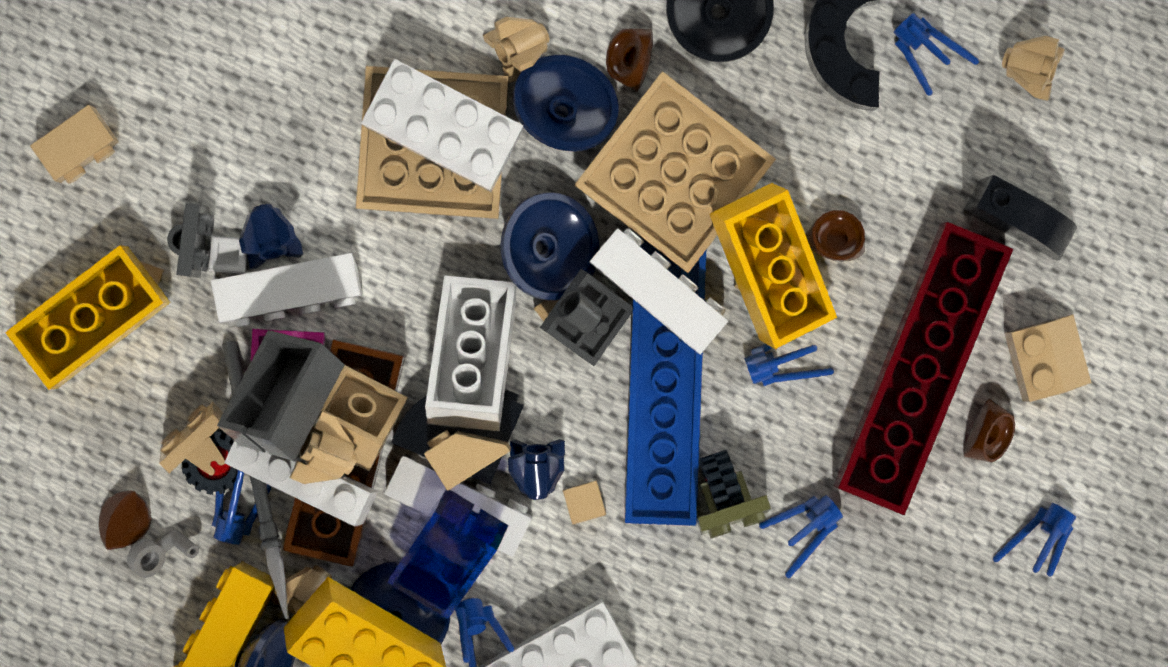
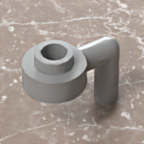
[127,530,199,578]

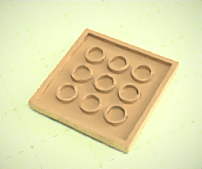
[356,66,509,219]
[574,71,776,273]

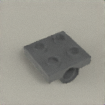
[167,203,214,278]
[540,269,633,366]

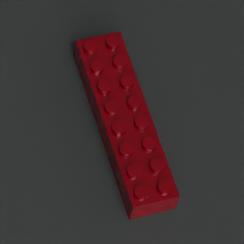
[833,222,1013,516]

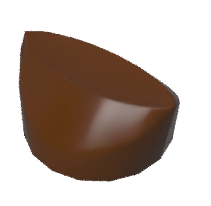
[606,28,653,92]
[805,210,865,262]
[964,398,1015,462]
[98,491,152,550]

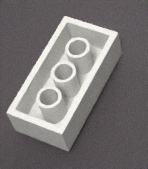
[361,59,524,192]
[425,275,516,431]
[478,598,637,667]

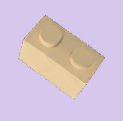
[30,105,119,184]

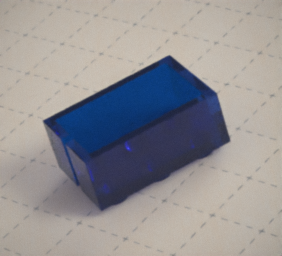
[387,489,509,619]

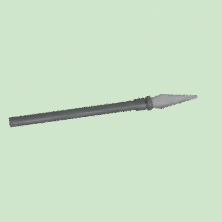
[222,341,289,619]

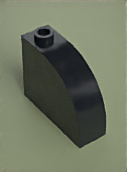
[963,175,1077,261]
[391,389,524,484]

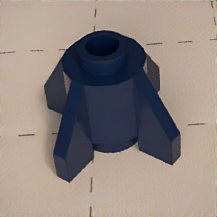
[239,204,304,269]
[508,439,565,500]

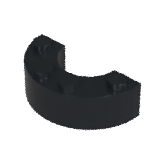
[804,0,880,111]

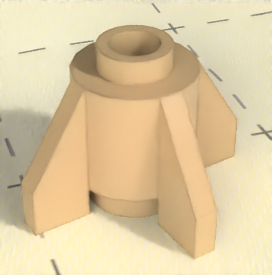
[483,17,550,83]
[1002,36,1065,101]
[289,410,357,484]
[270,565,332,615]

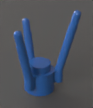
[893,13,979,96]
[744,344,834,386]
[212,470,272,545]
[759,495,843,578]
[993,503,1076,577]
[455,598,515,667]

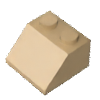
[1004,314,1091,402]
[310,365,408,471]
[424,430,511,491]

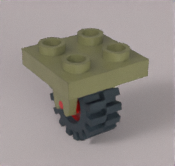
[697,450,771,539]

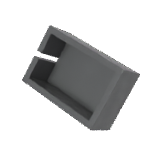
[217,330,345,461]

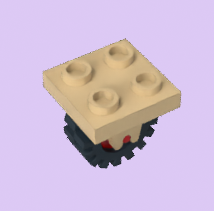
[159,402,238,495]

